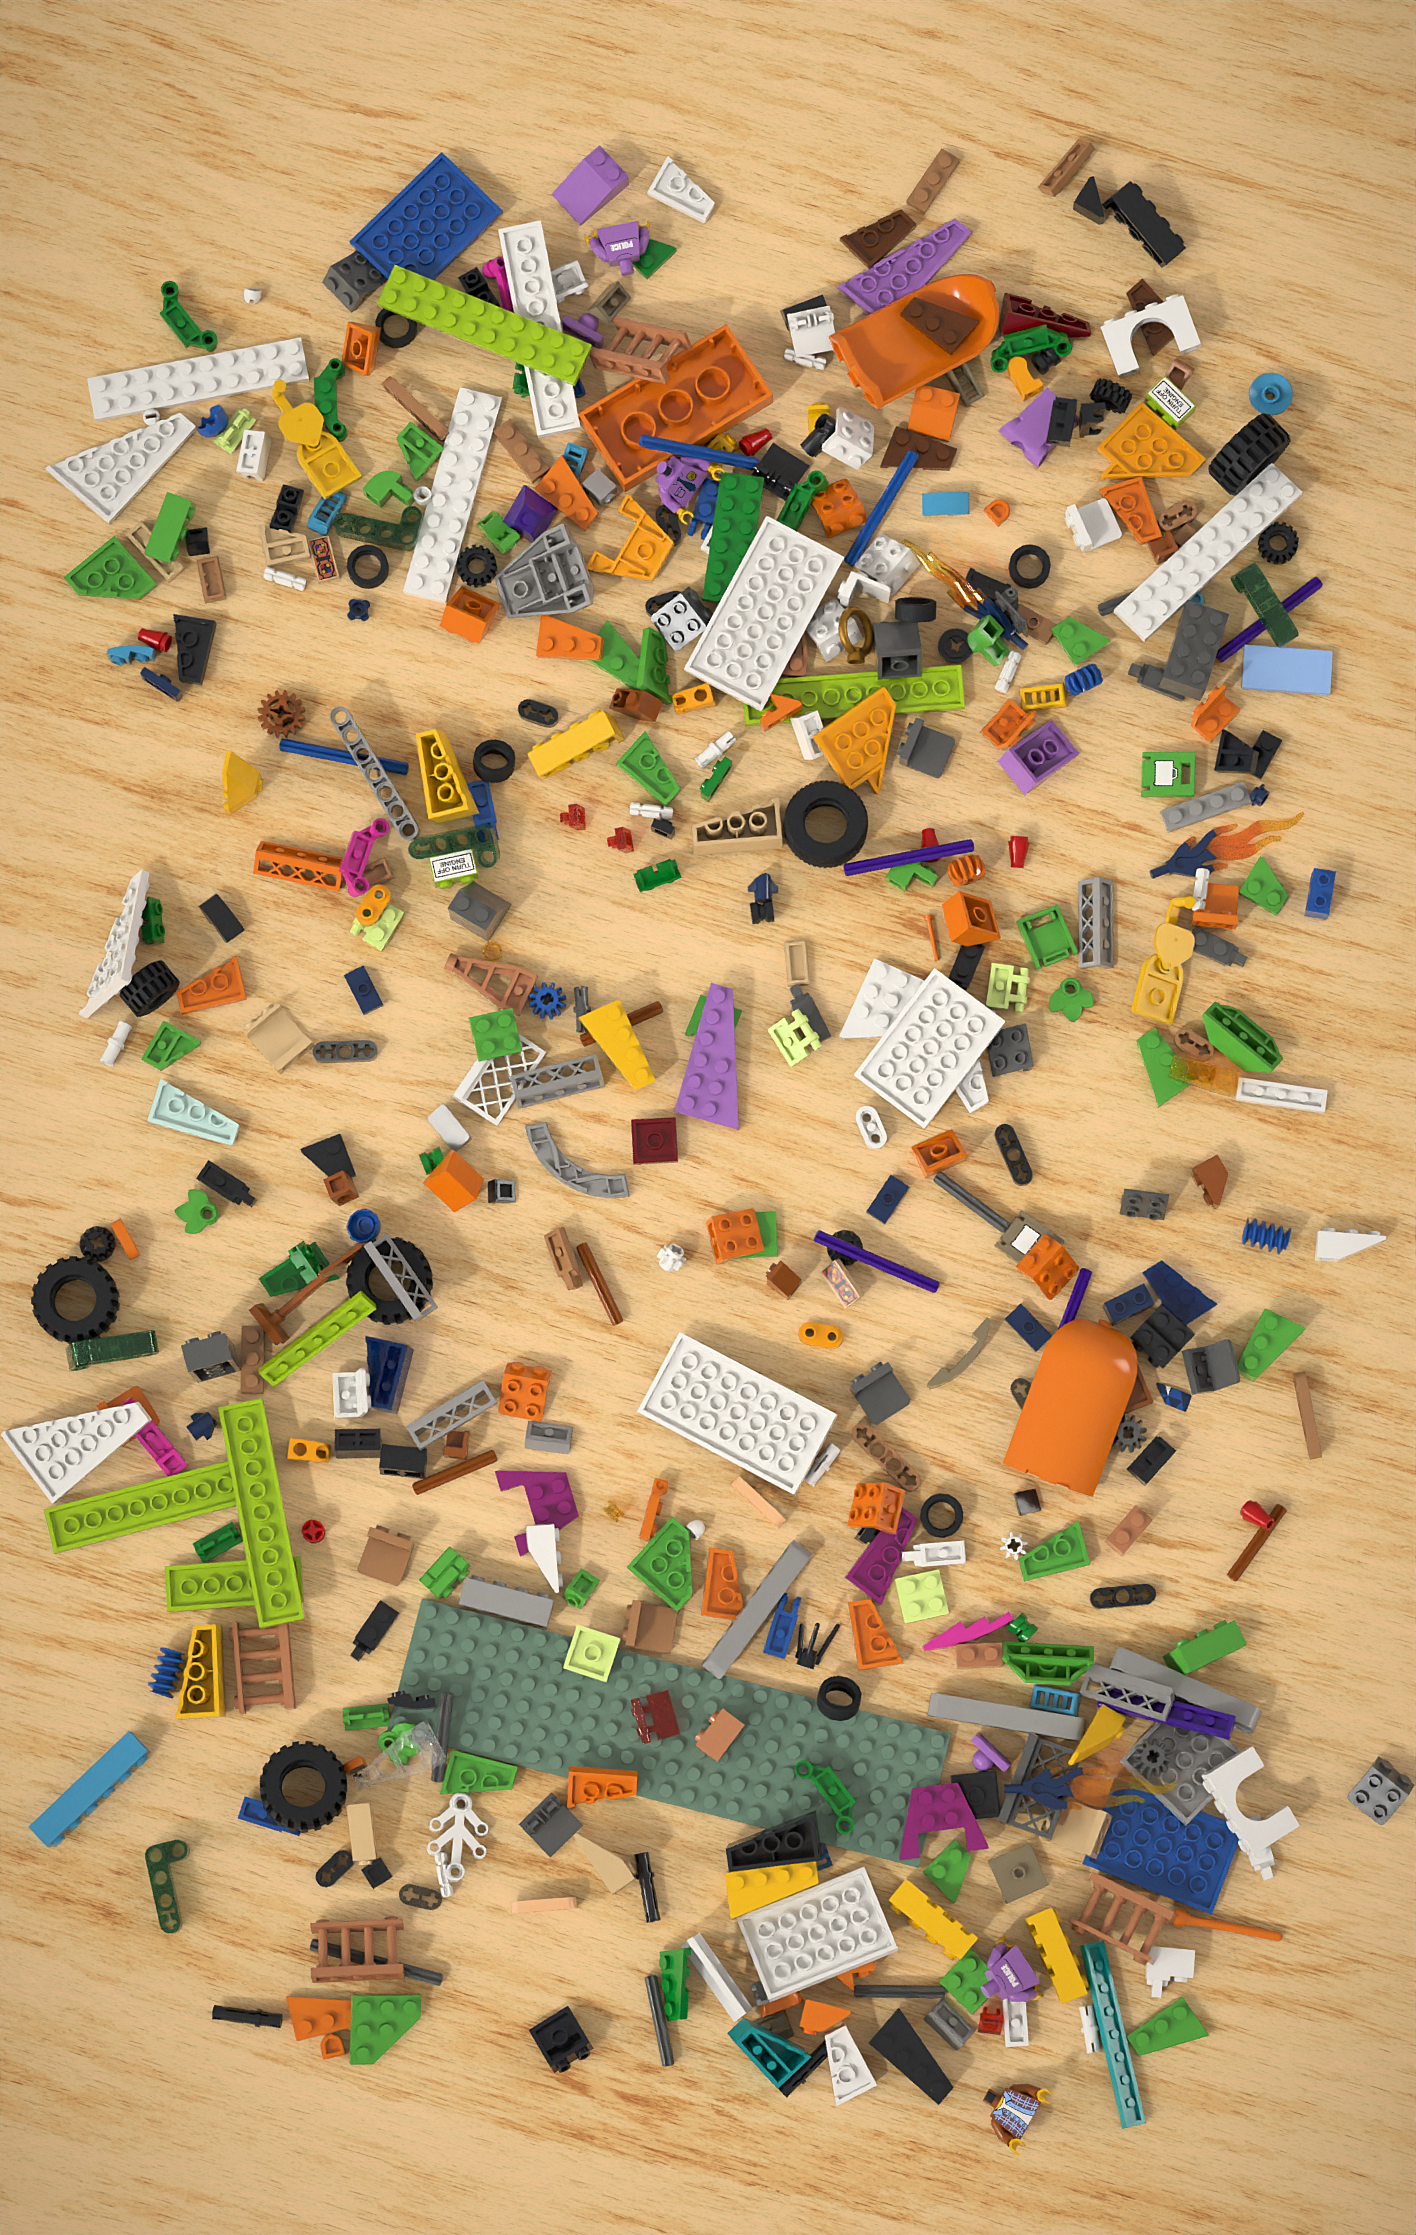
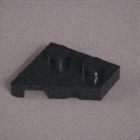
[1214,729,1259,774]
[300,1134,356,1178]

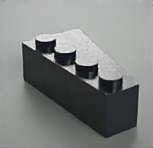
[1101,181,1186,268]
[726,1810,822,1872]
[868,2008,954,2105]

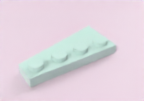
[147,1079,240,1147]

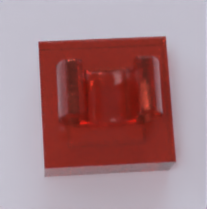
[560,804,586,831]
[607,827,634,853]
[978,2007,1003,2035]

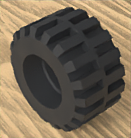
[119,960,180,1017]

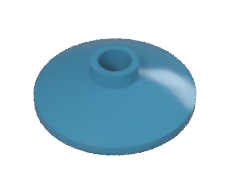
[1249,373,1293,416]

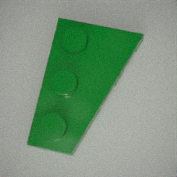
[659,1947,691,2021]

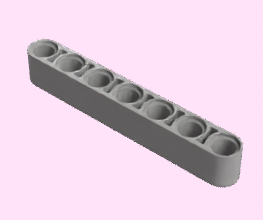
[330,706,420,841]
[701,1540,812,1679]
[1109,1648,1262,1734]
[927,1693,1086,1742]

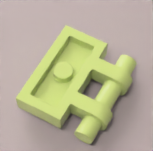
[350,895,405,951]
[986,963,1030,1013]
[768,1009,822,1067]

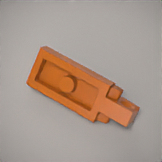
[639,1478,668,1542]

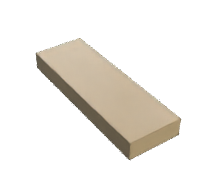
[125,520,185,583]

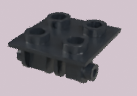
[751,443,810,501]

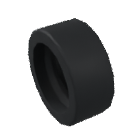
[375,308,417,348]
[1008,544,1051,589]
[347,545,389,589]
[895,597,936,622]
[473,739,516,783]
[920,1493,963,1538]
[817,1676,862,1721]

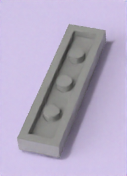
[1160,782,1251,833]

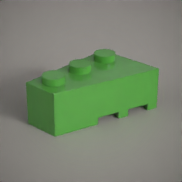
[144,492,196,565]
[1237,1308,1306,1382]
[1162,1620,1247,1675]

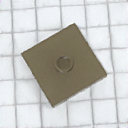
[988,1843,1049,1904]

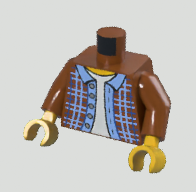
[983,2084,1054,2155]

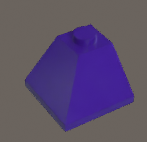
[503,485,558,543]

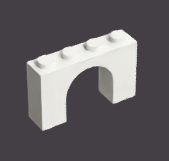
[1101,294,1202,379]
[1201,1746,1300,1855]

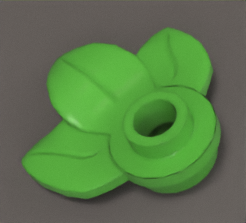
[1049,978,1093,1022]
[174,1189,219,1234]
[378,1722,423,1765]

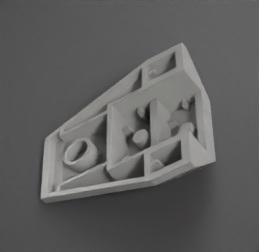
[494,523,594,618]

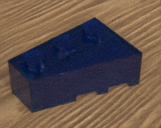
[365,1336,414,1415]

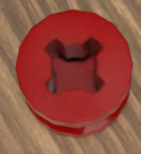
[302,1519,326,1544]

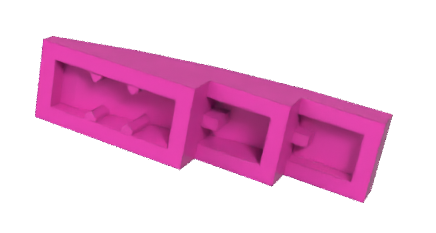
[922,1612,1014,1652]

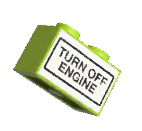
[1145,376,1196,430]
[429,848,479,889]

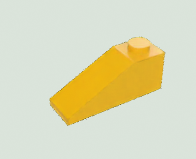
[1068,1704,1126,1765]

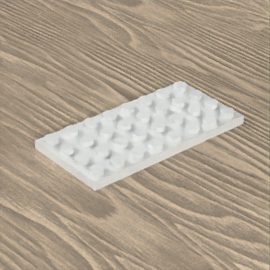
[684,516,844,712]
[637,1332,838,1496]

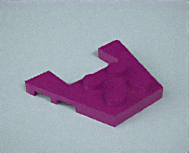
[495,1471,579,1557]
[899,1783,989,1860]

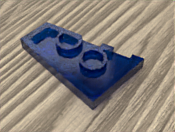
[1142,1260,1218,1325]

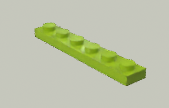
[258,1291,376,1387]

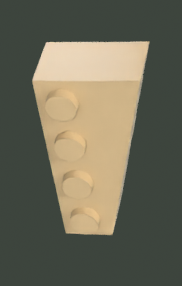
[692,798,782,855]

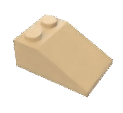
[573,1834,637,1895]

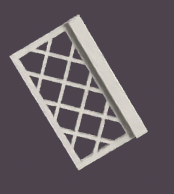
[452,1034,546,1126]
[681,1933,753,2022]

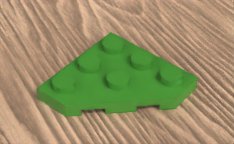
[64,536,157,600]
[627,1517,693,1613]
[349,1993,421,2065]

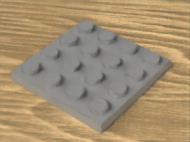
[1119,1722,1239,1826]

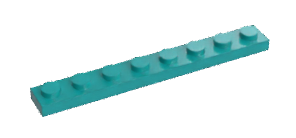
[1080,1941,1146,2129]

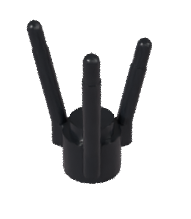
[795,1623,840,1670]

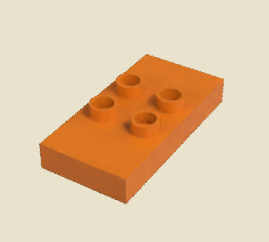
[578,324,773,492]

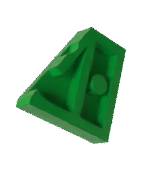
[632,239,677,280]

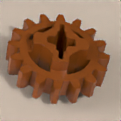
[258,690,306,739]

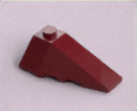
[999,293,1091,338]

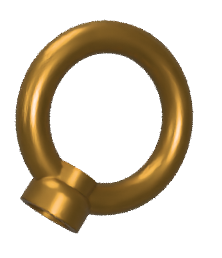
[838,606,874,665]

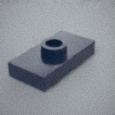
[140,667,183,702]
[344,965,384,1015]
[866,1175,909,1225]
[1005,1304,1052,1352]

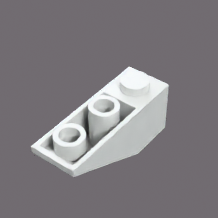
[1315,1228,1386,1262]
[526,1523,563,1593]

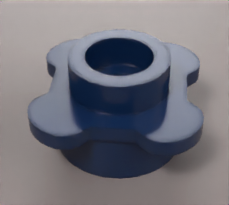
[347,599,370,621]
[1250,784,1270,807]

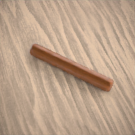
[580,1001,663,1047]
[576,1242,623,1326]
[412,1450,498,1495]
[1227,1504,1287,1582]

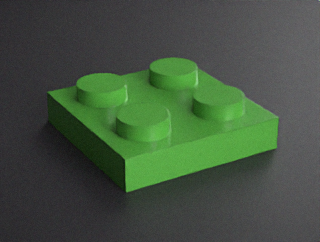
[468,1008,523,1062]
[939,1949,989,2015]

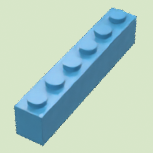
[29,1731,150,1848]

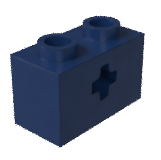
[1102,1283,1154,1327]

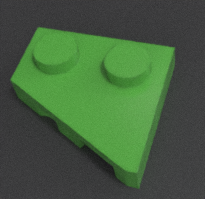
[1239,856,1288,916]

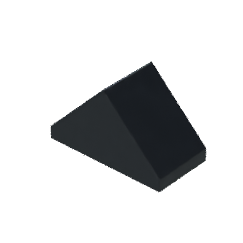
[1073,176,1104,225]

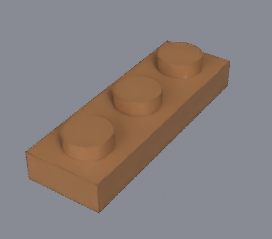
[1038,139,1095,197]
[906,148,960,214]
[493,419,550,484]
[240,1326,265,1394]

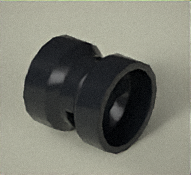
[1031,347,1061,375]
[750,900,775,925]

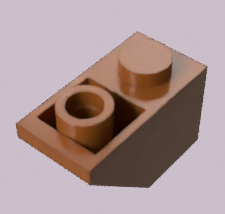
[609,688,663,722]
[1191,1154,1228,1209]
[766,1260,802,1300]

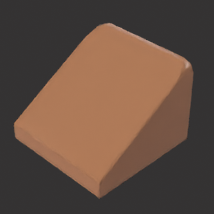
[1165,358,1195,390]

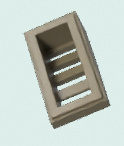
[945,362,985,407]

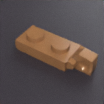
[544,1227,583,1291]

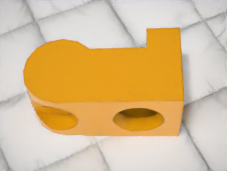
[1008,357,1043,401]
[671,683,716,714]
[287,1438,331,1463]

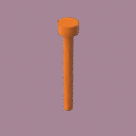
[924,914,939,961]

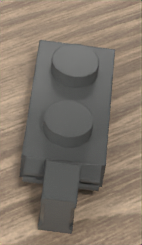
[1128,663,1184,702]
[1191,926,1248,967]
[790,984,831,1047]

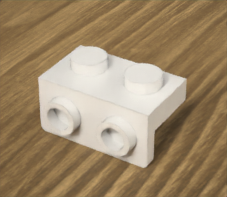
[551,260,589,303]

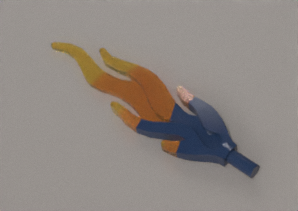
[902,539,1029,651]
[1149,812,1304,879]
[1004,1767,1177,1810]

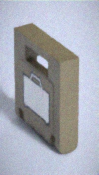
[994,1210,1065,1264]

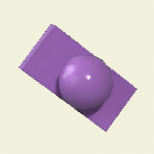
[562,313,604,349]
[970,1733,1011,1772]

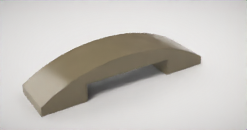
[927,1317,991,1389]

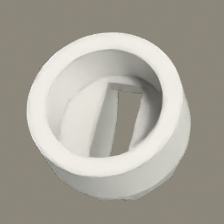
[244,287,262,304]
[143,409,161,426]
[413,486,432,506]
[685,1520,705,1540]

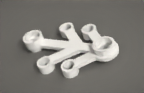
[427,1793,489,1882]

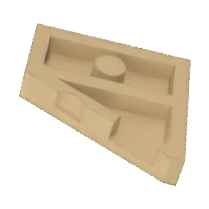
[259,525,311,567]

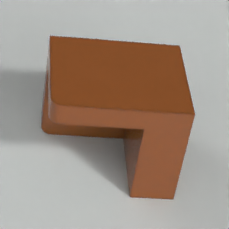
[1148,530,1179,565]
[443,1431,470,1460]

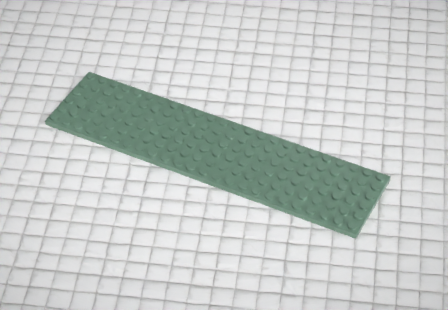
[387,1599,951,1868]

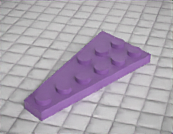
[837,219,972,315]
[674,983,739,1130]

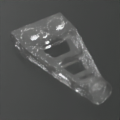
[353,1720,448,1791]

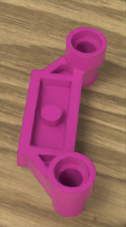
[482,256,514,313]
[339,818,390,898]

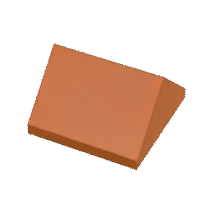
[342,322,381,376]
[911,1129,967,1179]
[423,1149,484,1212]

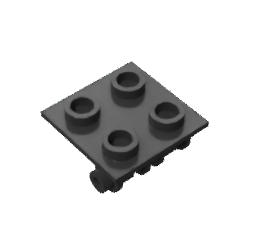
[995,588,1028,638]
[987,1023,1034,1077]
[1120,1189,1169,1220]
[519,1792,583,1857]

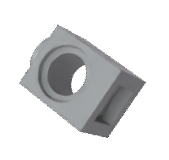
[582,468,617,507]

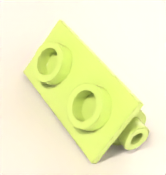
[213,408,257,454]

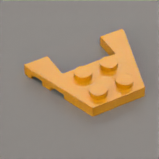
[586,494,674,582]

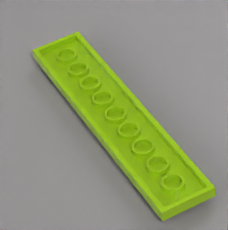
[377,265,593,386]
[743,665,965,727]
[218,1398,305,1629]
[43,1461,236,1554]

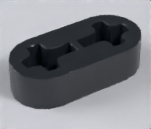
[655,505,681,547]
[645,591,681,617]
[518,699,559,728]
[316,1850,354,1888]

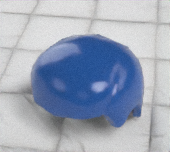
[197,405,229,438]
[346,1209,381,1243]

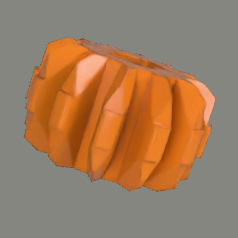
[947,854,986,887]

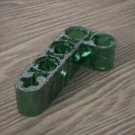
[333,506,423,551]
[1230,563,1299,648]
[408,824,500,868]
[66,1330,159,1371]
[145,1840,190,1934]

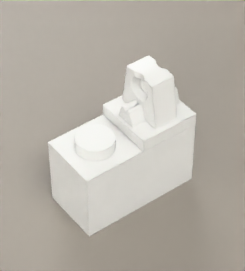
[1145,1946,1195,1998]

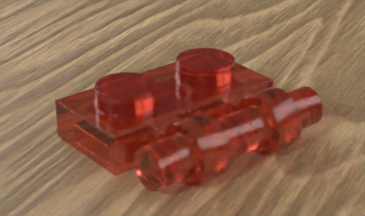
[631,1690,680,1744]

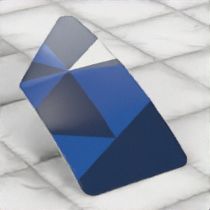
[1156,1383,1192,1412]

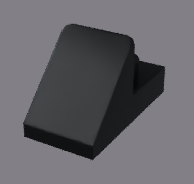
[1251,730,1282,780]

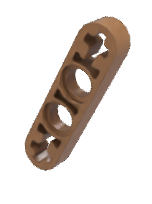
[381,376,449,441]
[1293,1371,1322,1460]
[852,1423,921,1492]

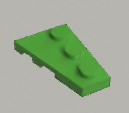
[616,731,681,807]

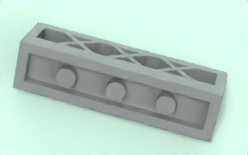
[1078,877,1114,969]
[510,1054,605,1109]
[364,1234,438,1323]
[406,1380,498,1451]
[1080,1664,1175,1722]

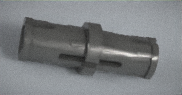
[573,986,591,1033]

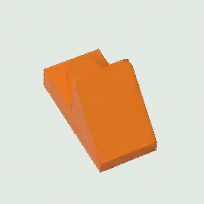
[760,694,802,732]
[835,1962,875,1992]

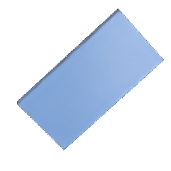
[1241,645,1333,696]

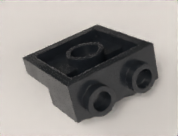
[1130,1303,1196,1369]
[529,2006,594,2073]

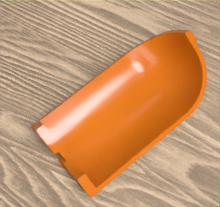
[828,274,999,409]
[1003,1319,1137,1497]

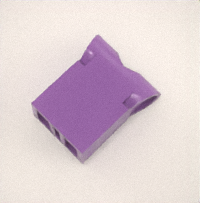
[998,387,1078,469]

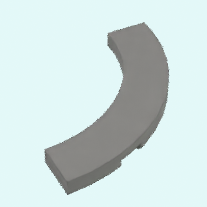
[525,1122,629,1198]

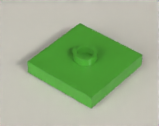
[733,1211,778,1259]

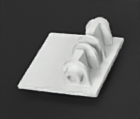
[787,306,835,358]

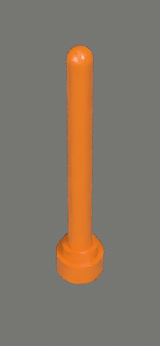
[1172,1908,1283,1941]

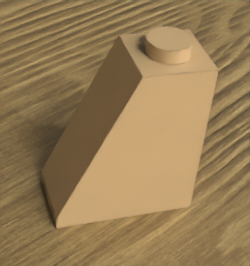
[347,1803,377,1866]

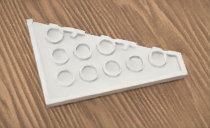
[46,413,197,524]
[79,870,150,1018]
[839,959,996,1040]
[0,1402,152,1504]

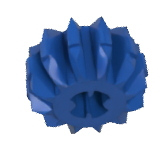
[1064,664,1103,696]
[529,982,566,1020]

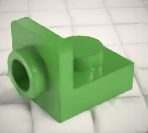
[563,1568,600,1609]

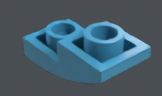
[922,492,970,516]
[107,645,156,666]

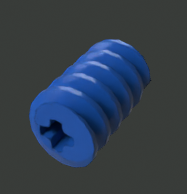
[1242,1218,1291,1255]
[148,1647,186,1698]

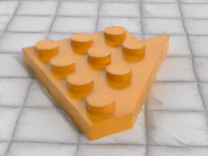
[1097,402,1206,480]
[812,686,896,794]

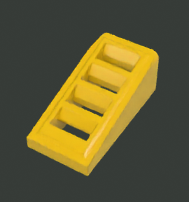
[1020,683,1068,711]

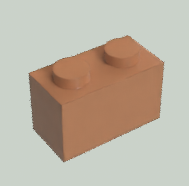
[1104,1505,1153,1556]
[955,1643,1003,1669]
[694,1708,745,1763]

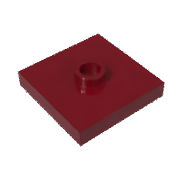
[631,1117,678,1165]

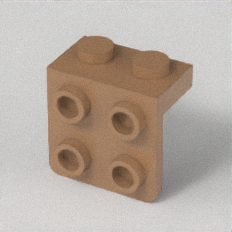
[358,1525,415,1586]
[622,1600,677,1653]

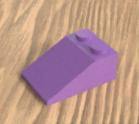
[552,145,629,226]
[997,720,1079,795]

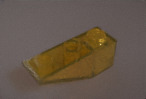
[1168,1055,1239,1097]

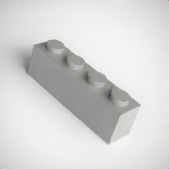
[459,1575,554,1628]

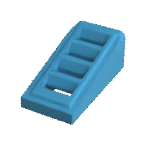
[563,442,589,480]
[307,492,347,536]
[1030,1685,1081,1717]

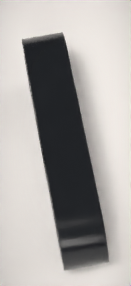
[994,1124,1033,1186]
[1089,1584,1156,1609]

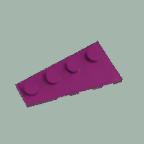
[844,1507,917,1605]

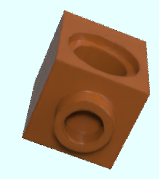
[323,1170,359,1206]

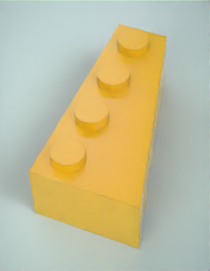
[527,710,626,779]
[578,999,656,1090]
[175,1624,226,1720]
[724,1861,820,1920]
[888,1879,978,1961]
[1024,1907,1089,2005]

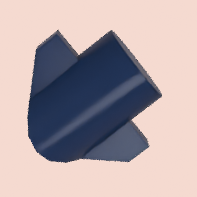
[748,873,778,903]
[186,1412,217,1441]

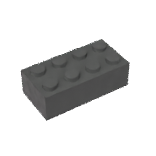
[1159,600,1229,701]
[181,1331,241,1383]

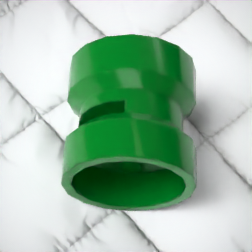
[419,1147,444,1175]
[1006,1613,1038,1642]

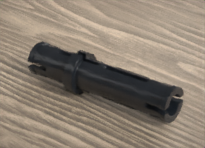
[634,1852,661,1923]
[212,2005,283,2028]
[778,2040,828,2098]

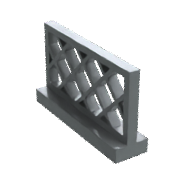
[998,1734,1080,1840]

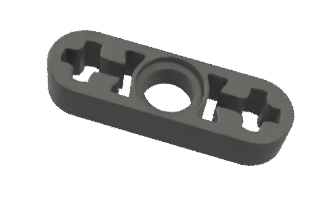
[313,1040,378,1063]

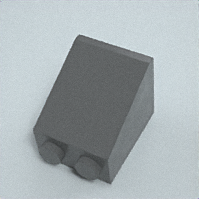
[873,621,922,680]
[448,882,512,942]

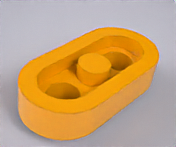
[356,885,391,926]
[798,1322,843,1349]

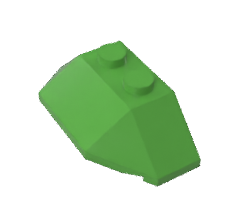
[1202,1002,1283,1073]
[1002,1641,1094,1685]

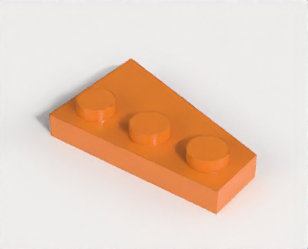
[535,455,599,531]
[1099,476,1162,545]
[536,615,604,661]
[176,956,247,1015]
[701,1547,743,1620]
[848,1599,904,1671]
[567,1766,638,1808]
[286,1996,351,2041]

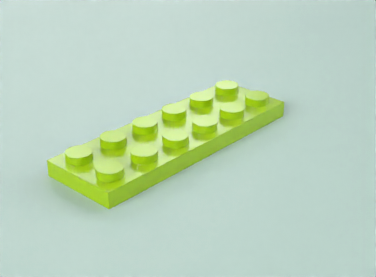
[165,1556,304,1612]

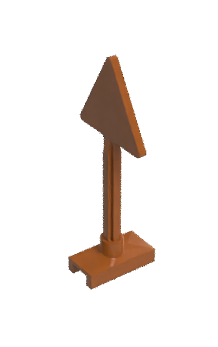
[249,1243,364,1345]

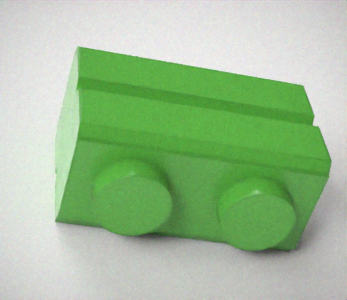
[419,1546,470,1599]

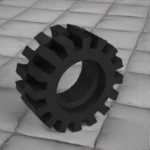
[1089,378,1132,414]
[1258,522,1299,565]
[457,545,497,588]

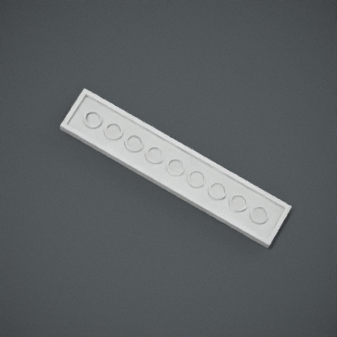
[498,220,581,438]
[87,337,309,422]
[403,387,502,604]
[1114,463,1303,642]

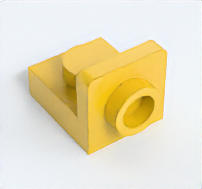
[808,402,830,434]
[707,434,740,466]

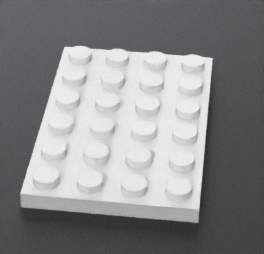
[854,968,1006,1129]
[736,1867,898,2003]

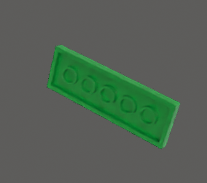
[702,472,764,603]

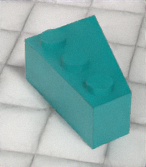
[727,2018,811,2089]

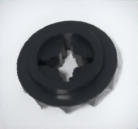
[938,629,972,664]
[79,1226,116,1262]
[827,1230,863,1266]

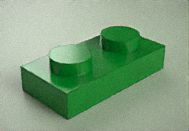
[700,757,732,802]

